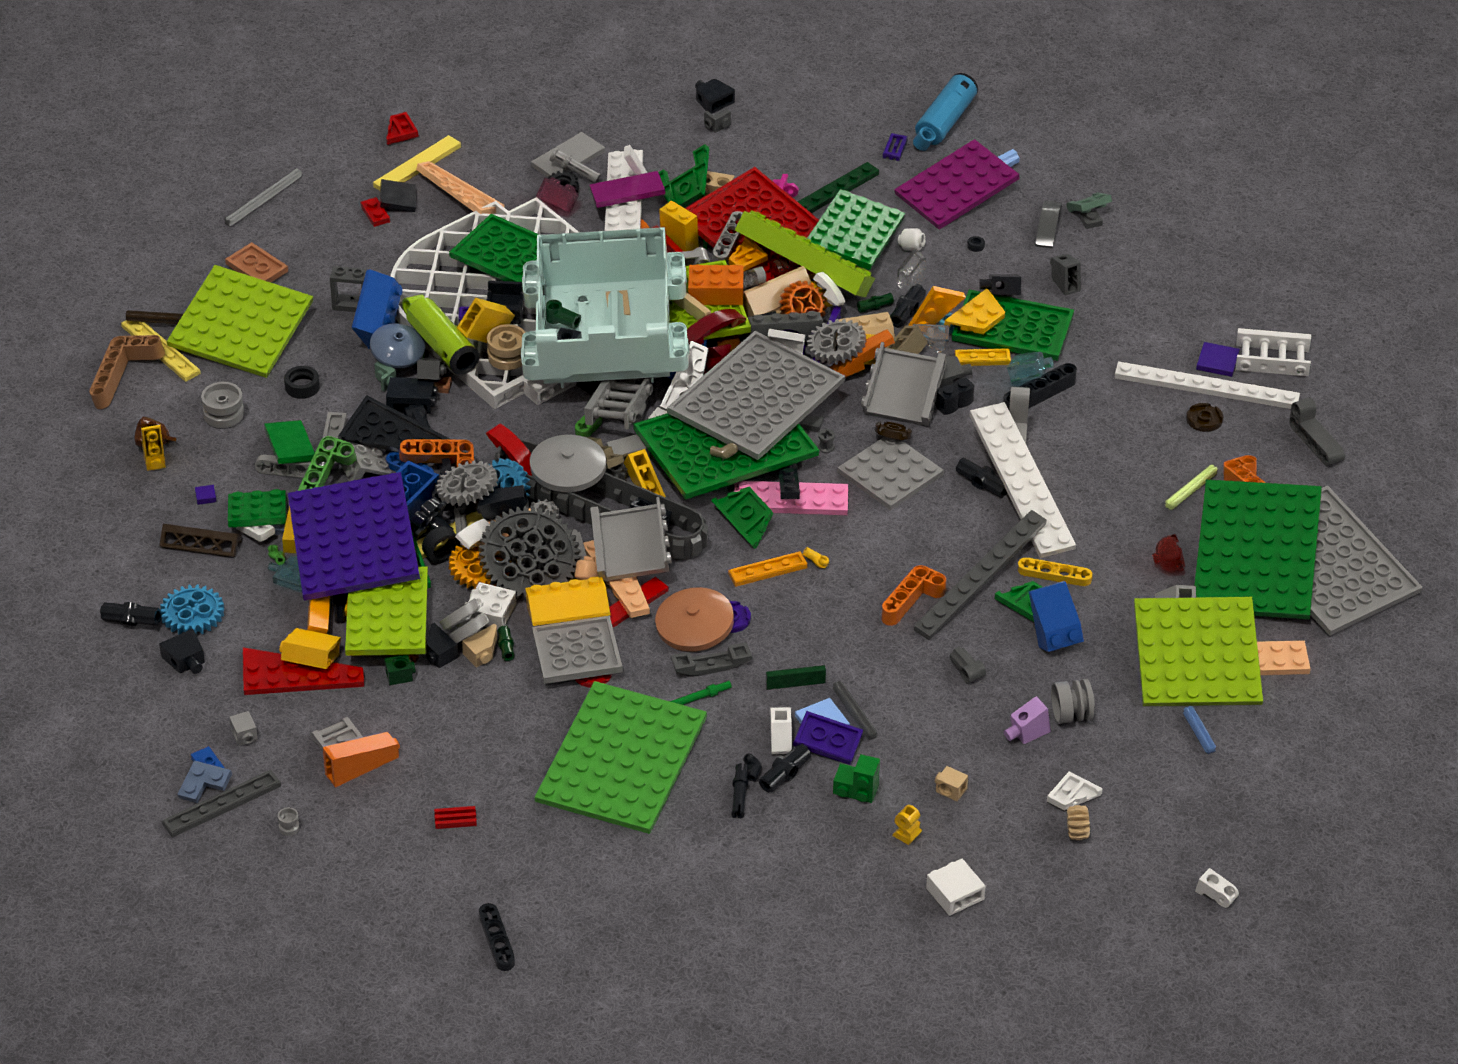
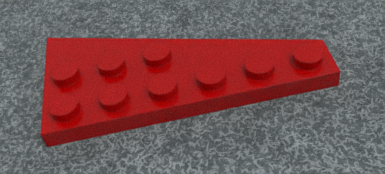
[243,647,364,695]

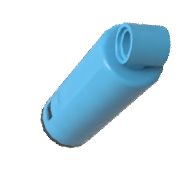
[913,73,978,151]

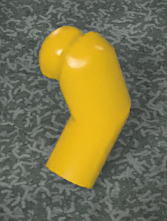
[802,547,829,568]

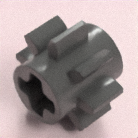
[605,463,627,481]

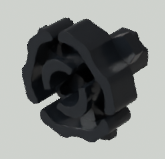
[410,497,454,541]

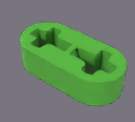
[575,415,602,437]

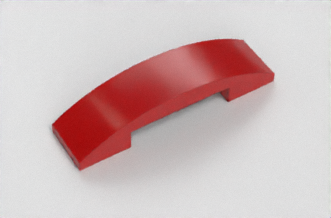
[486,424,532,476]

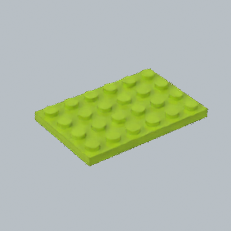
[345,567,428,656]

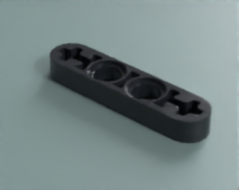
[479,903,515,971]

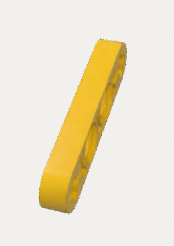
[1018,558,1092,586]

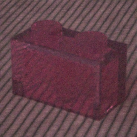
[536,177,579,213]

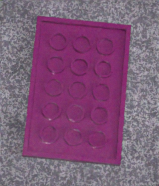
[894,139,1020,229]

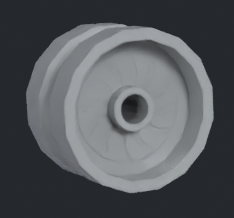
[201,382,244,428]
[439,598,490,643]

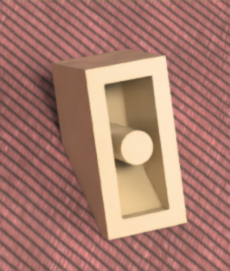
[462,624,497,668]

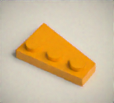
[908,286,966,333]

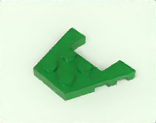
[658,144,709,208]

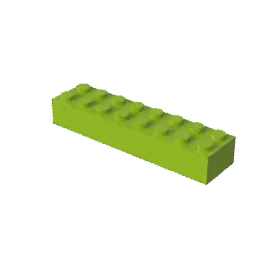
[735,210,875,297]

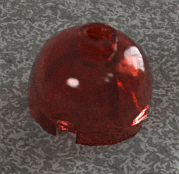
[1153,534,1185,573]

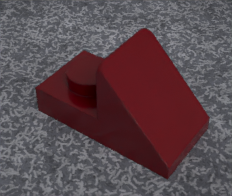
[703,344,731,375]

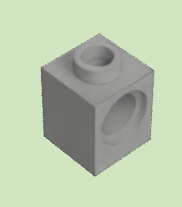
[230,711,258,746]

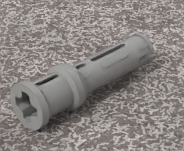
[549,147,601,183]

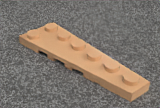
[416,161,505,214]
[583,540,650,618]

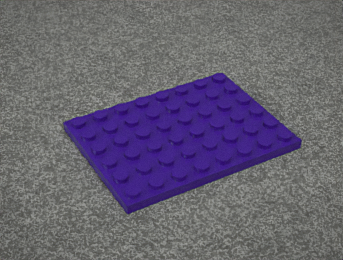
[288,472,420,601]

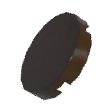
[1186,403,1224,432]
[874,421,912,440]

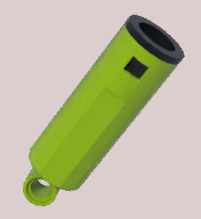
[402,294,480,375]

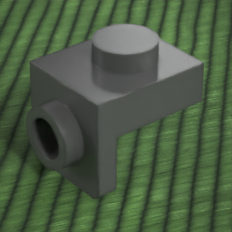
[704,109,731,133]

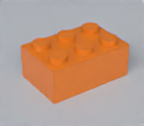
[688,264,744,305]

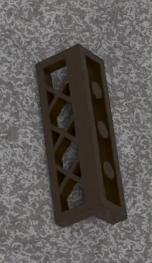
[159,523,242,557]

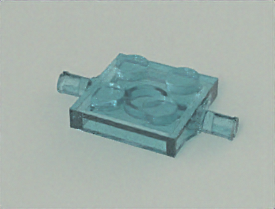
[268,555,302,592]

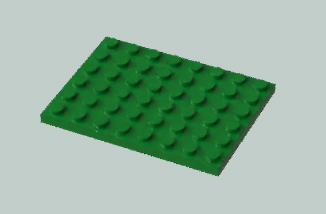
[634,413,819,499]
[1194,479,1322,619]

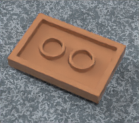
[225,242,288,283]

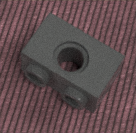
[417,358,447,380]

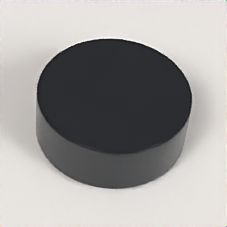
[967,236,985,252]

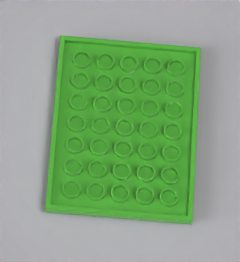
[535,681,707,834]

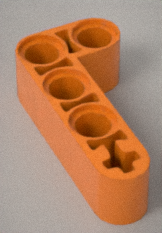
[399,439,474,468]
[1224,455,1266,483]
[882,565,946,626]

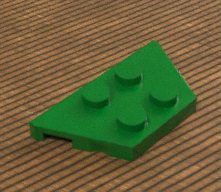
[711,486,774,549]
[994,581,1042,622]

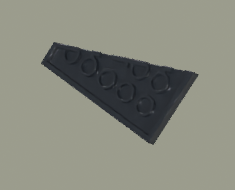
[338,395,463,464]

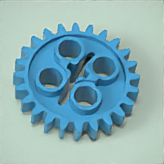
[489,458,530,496]
[160,584,224,635]

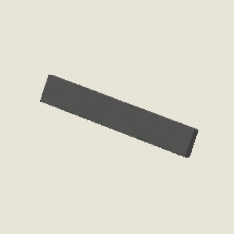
[162,770,281,838]

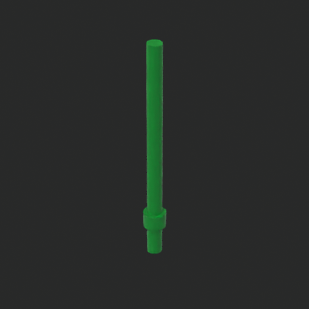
[670,681,732,705]

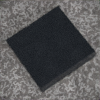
[380,179,416,212]

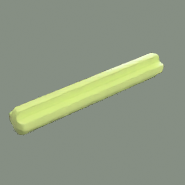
[1165,465,1218,510]

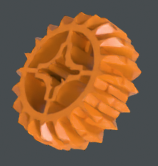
[779,281,827,317]

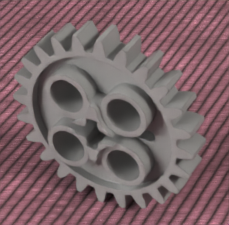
[807,319,867,365]
[436,460,498,506]

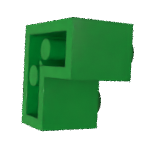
[833,754,880,803]

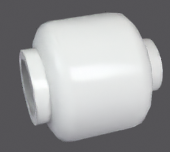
[898,228,925,251]

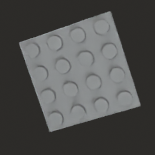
[837,437,944,511]
[532,615,623,684]

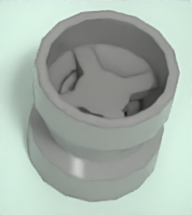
[278,807,300,836]

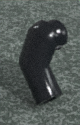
[743,753,762,782]

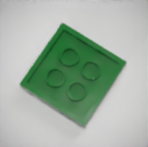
[228,489,286,528]

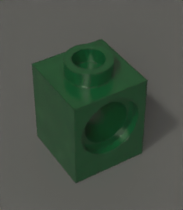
[385,654,416,686]

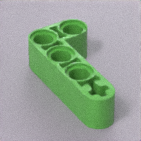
[298,436,356,491]

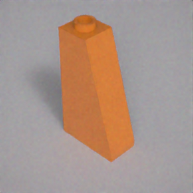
[323,732,400,788]

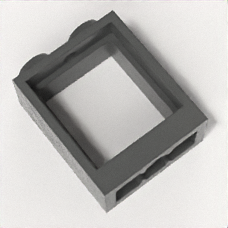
[330,266,369,312]

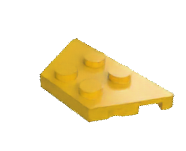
[944,289,1005,334]

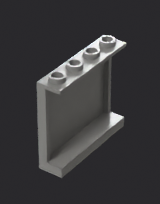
[861,342,947,426]
[590,497,672,582]

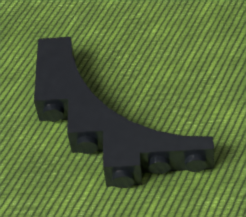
[432,458,529,521]

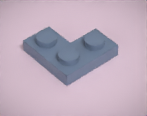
[177,760,232,803]

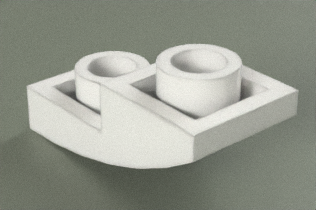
[813,272,845,306]
[455,518,490,549]

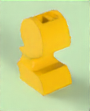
[892,805,922,845]

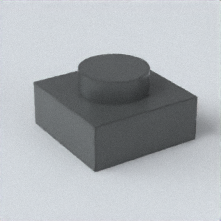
[1080,210,1103,229]

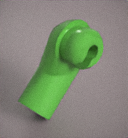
[268,545,285,565]

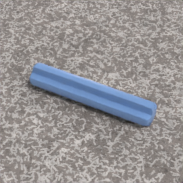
[1183,706,1216,754]

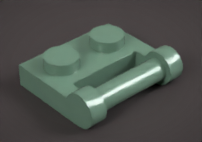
[1067,192,1112,213]

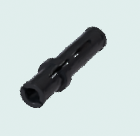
[731,763,749,819]

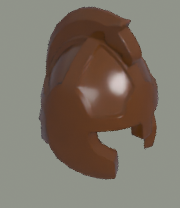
[134,416,177,447]

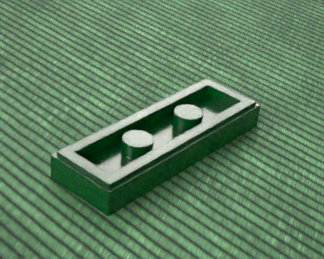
[766,665,826,690]

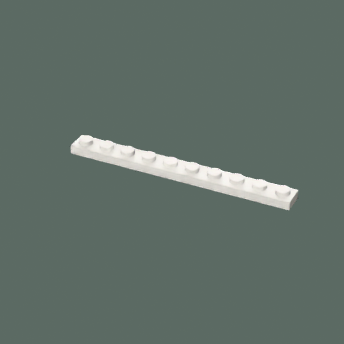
[1115,361,1300,409]

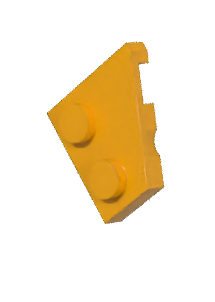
[729,236,768,271]

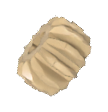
[1067,805,1090,840]

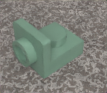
[374,361,396,392]

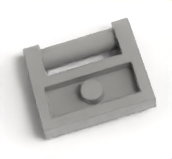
[311,717,363,751]

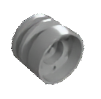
[1051,679,1095,724]

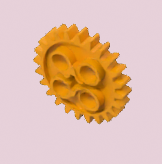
[449,545,512,589]

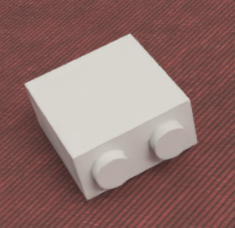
[464,582,516,630]
[926,859,986,916]

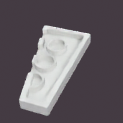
[660,341,708,411]

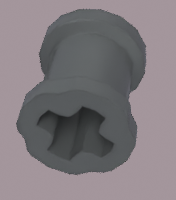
[818,429,835,453]

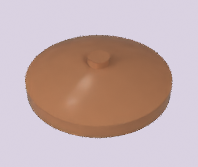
[655,588,734,652]

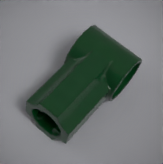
[546,300,581,329]

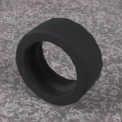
[284,366,320,399]
[422,526,460,564]

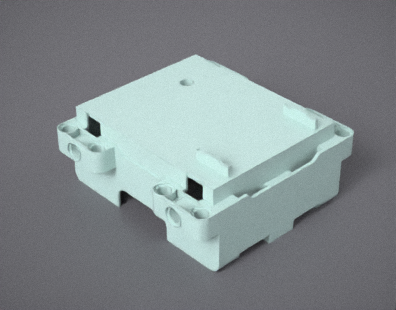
[521,227,689,388]

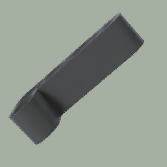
[1289,397,1345,466]

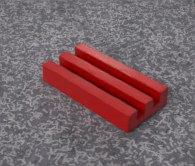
[434,806,477,829]

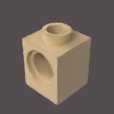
[935,766,968,801]

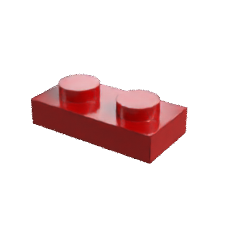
[360,197,390,227]

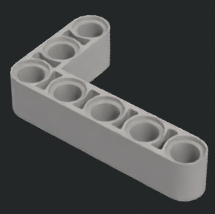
[1009,387,1030,444]

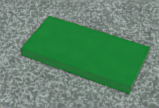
[264,420,315,464]

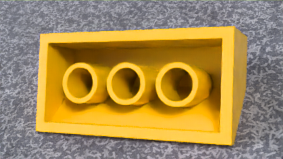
[525,577,610,626]

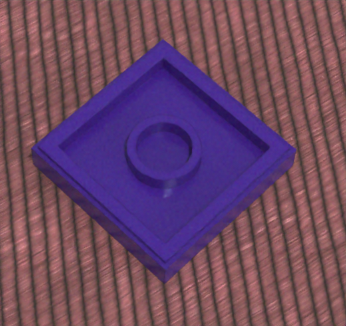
[1196,342,1240,377]

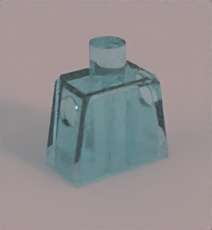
[1007,352,1054,384]

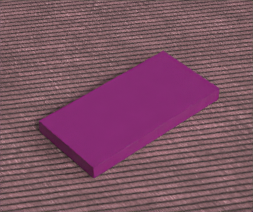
[589,171,665,208]

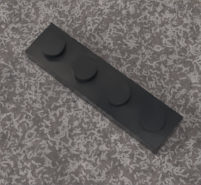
[778,463,800,499]

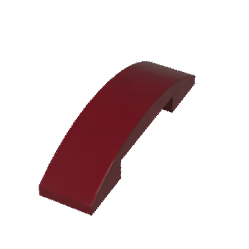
[687,309,746,345]

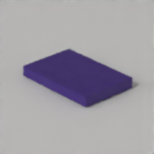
[793,711,863,765]

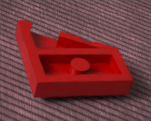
[386,112,419,145]

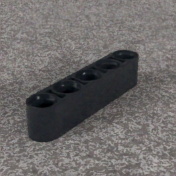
[1003,363,1077,410]

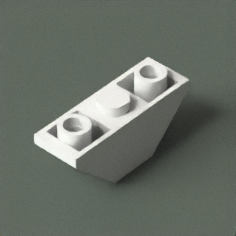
[769,707,792,754]

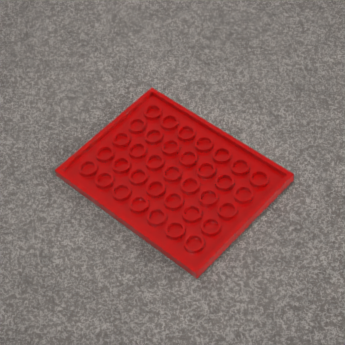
[685,167,819,285]

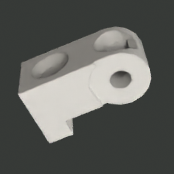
[1195,868,1239,908]

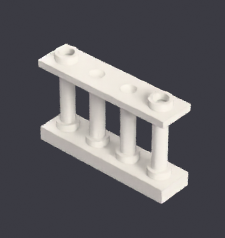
[1235,328,1311,376]

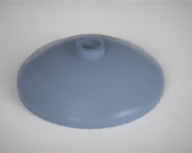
[370,323,425,368]

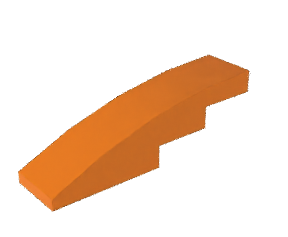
[829,329,895,377]

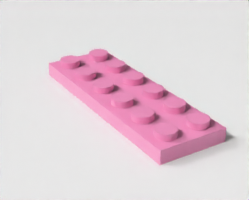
[734,481,848,515]

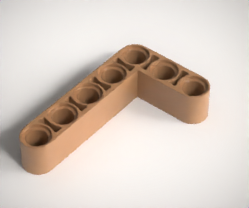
[89,335,165,409]

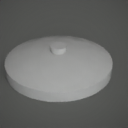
[530,435,606,492]

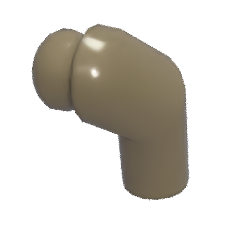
[710,443,738,459]

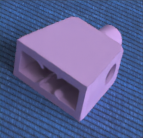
[1004,696,1051,744]

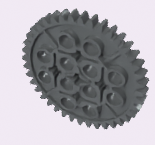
[478,506,580,602]

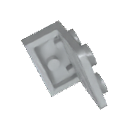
[340,444,391,481]

